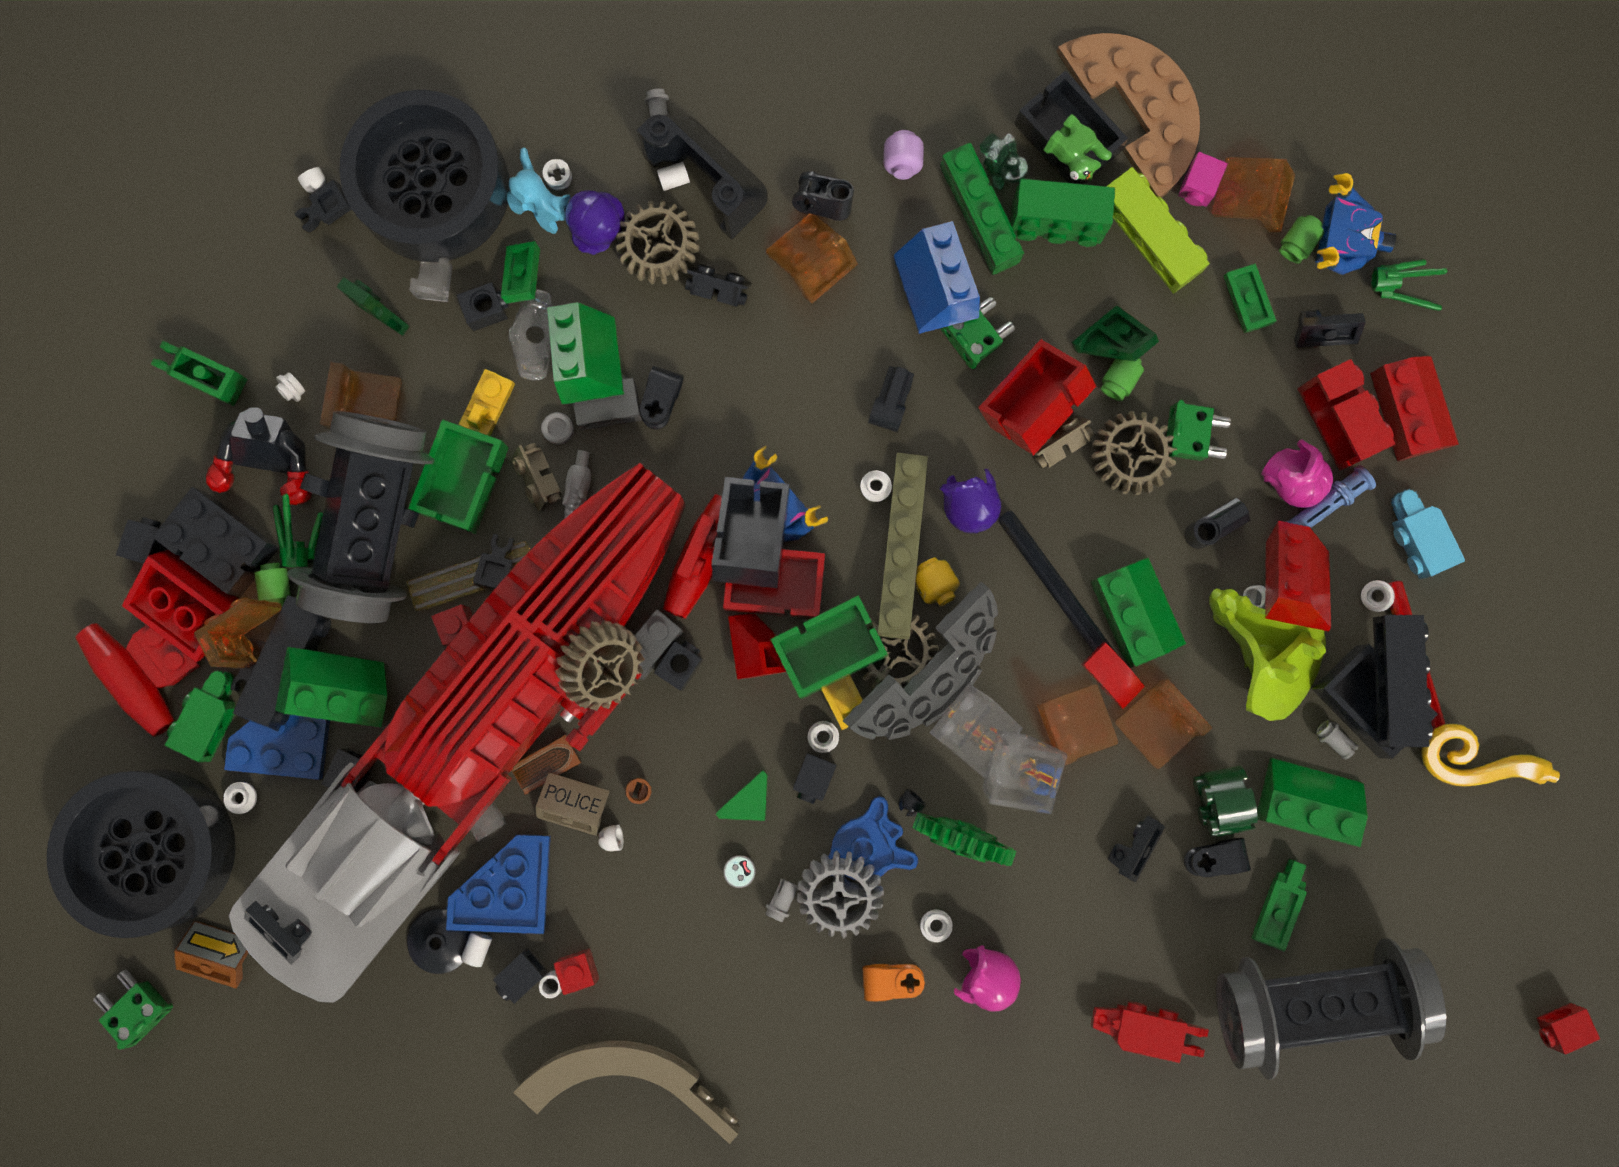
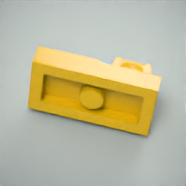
[458,369,515,436]
[822,676,863,730]

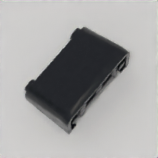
[636,114,768,240]

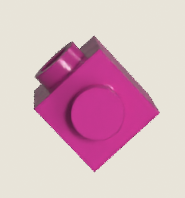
[1178,152,1228,207]

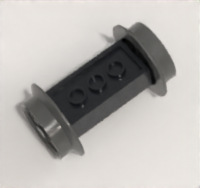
[287,411,435,623]
[1216,938,1446,1080]

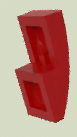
[1081,642,1145,709]

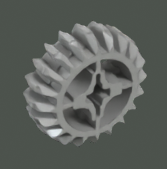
[797,850,884,939]

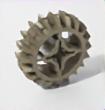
[616,200,699,285]
[1091,411,1177,496]
[862,612,939,688]
[555,620,645,711]

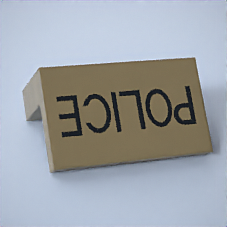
[536,773,610,836]

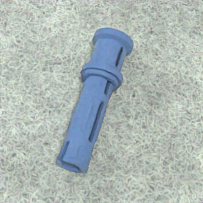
[1286,465,1376,528]

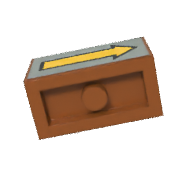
[174,920,248,989]

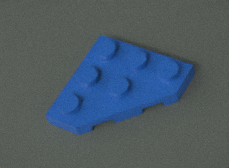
[224,715,330,780]
[446,834,551,934]

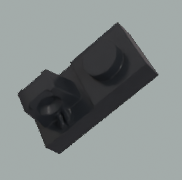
[1294,310,1366,348]
[1108,815,1166,883]
[244,901,312,965]

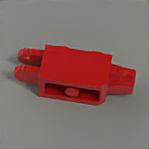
[1091,1001,1209,1063]

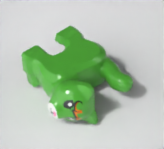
[1043,114,1112,181]

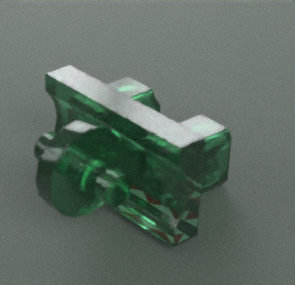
[980,133,1028,190]

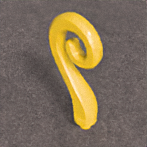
[1421,724,1560,786]

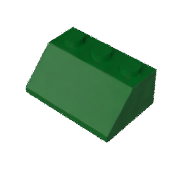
[547,302,624,405]
[1090,557,1186,668]
[275,647,387,727]
[1257,758,1368,847]

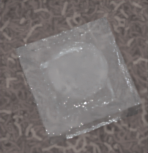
[471,801,507,841]

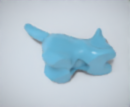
[507,147,570,234]

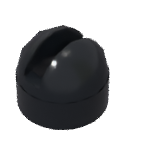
[898,789,927,817]

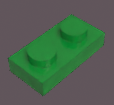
[501,241,540,304]
[1223,263,1276,333]

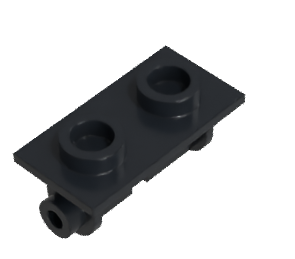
[685,264,752,307]

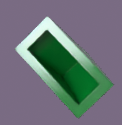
[716,770,768,821]

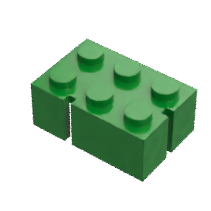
[1010,179,1115,247]
[408,419,509,534]
[771,595,888,699]

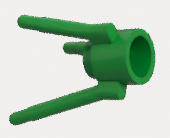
[1371,259,1448,311]
[273,494,323,567]

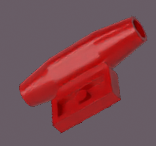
[663,494,722,619]
[75,623,200,737]

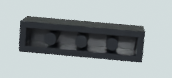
[233,595,331,732]
[1373,615,1433,747]

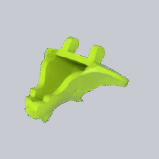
[1209,588,1326,721]

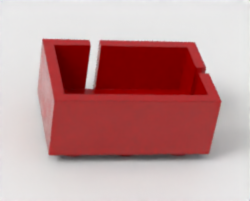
[978,339,1097,456]
[1297,359,1395,471]
[723,549,825,619]

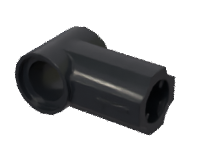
[868,366,914,433]
[1185,497,1251,549]

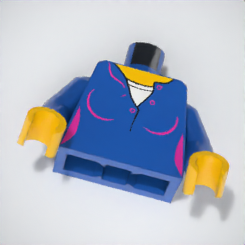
[1316,173,1396,275]
[743,446,828,542]

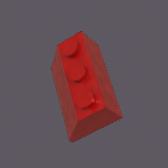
[1370,356,1459,461]
[1265,521,1331,632]
[122,550,245,662]

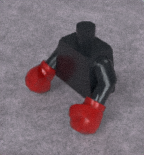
[206,407,312,505]

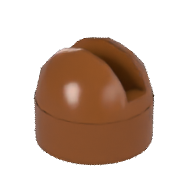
[625,778,651,804]

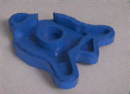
[828,796,918,880]

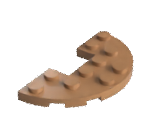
[1057,33,1200,198]

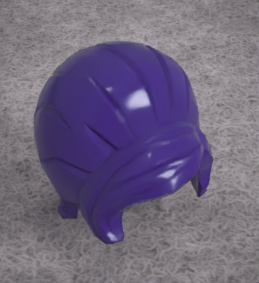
[565,190,625,255]
[940,469,1001,533]

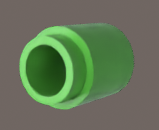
[1279,215,1325,264]
[1101,359,1144,401]
[254,563,291,610]

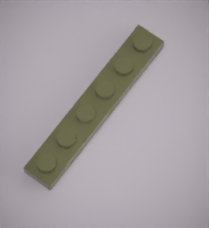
[877,453,928,640]

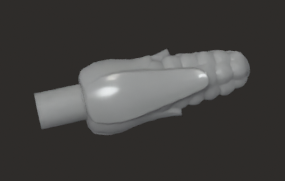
[562,450,591,519]

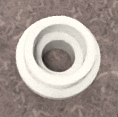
[275,372,305,402]
[860,470,892,502]
[1361,580,1395,612]
[808,721,839,753]
[224,782,257,814]
[920,909,953,942]

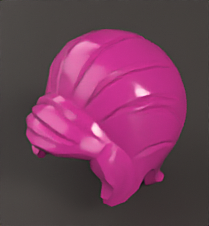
[1261,439,1333,508]
[954,945,1021,1012]

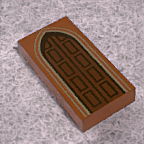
[512,735,582,794]

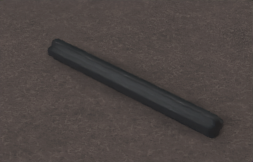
[998,510,1118,655]

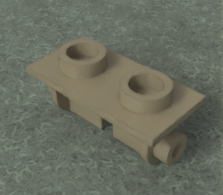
[1035,415,1094,469]
[512,443,562,511]

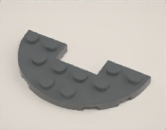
[843,582,998,740]

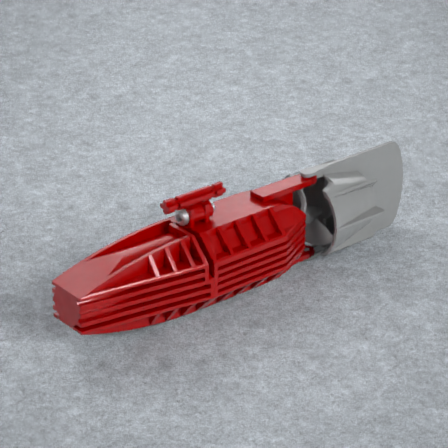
[229,463,686,1003]

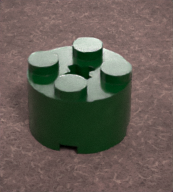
[1193,766,1258,837]

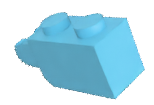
[1390,489,1465,579]

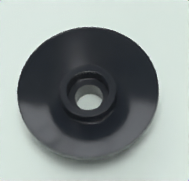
[407,909,471,974]

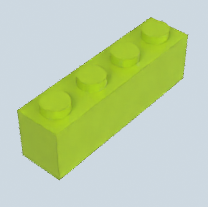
[1106,167,1210,294]

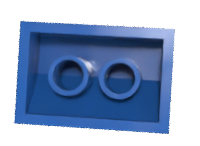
[894,221,980,334]

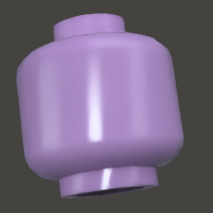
[883,130,924,180]

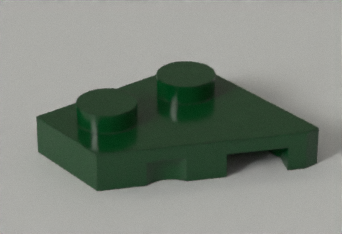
[336,277,410,336]
[1071,305,1159,362]

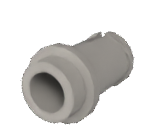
[644,89,669,117]
[1316,720,1358,760]
[765,878,798,922]

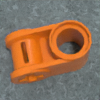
[862,964,925,1001]

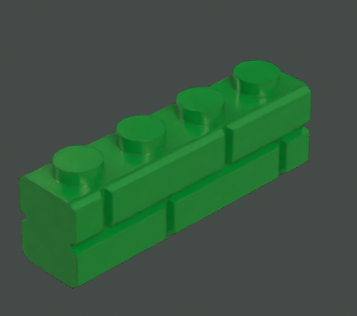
[940,143,1024,275]

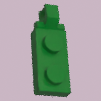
[1251,859,1307,952]

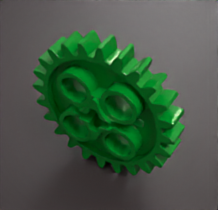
[912,812,1017,866]

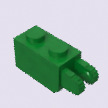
[151,341,248,406]
[165,670,236,762]

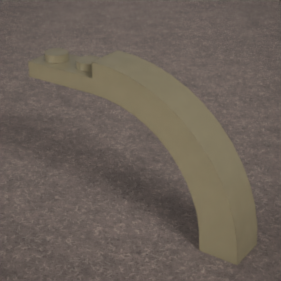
[513,1041,740,1144]

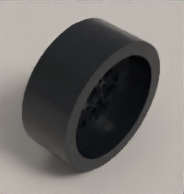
[339,90,510,262]
[47,769,236,938]

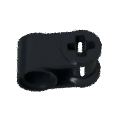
[792,171,854,221]
[640,366,684,430]
[1184,838,1251,878]

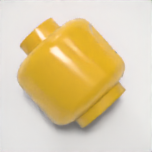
[915,557,960,606]

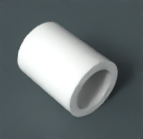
[657,162,690,191]
[460,931,492,967]
[539,971,562,998]

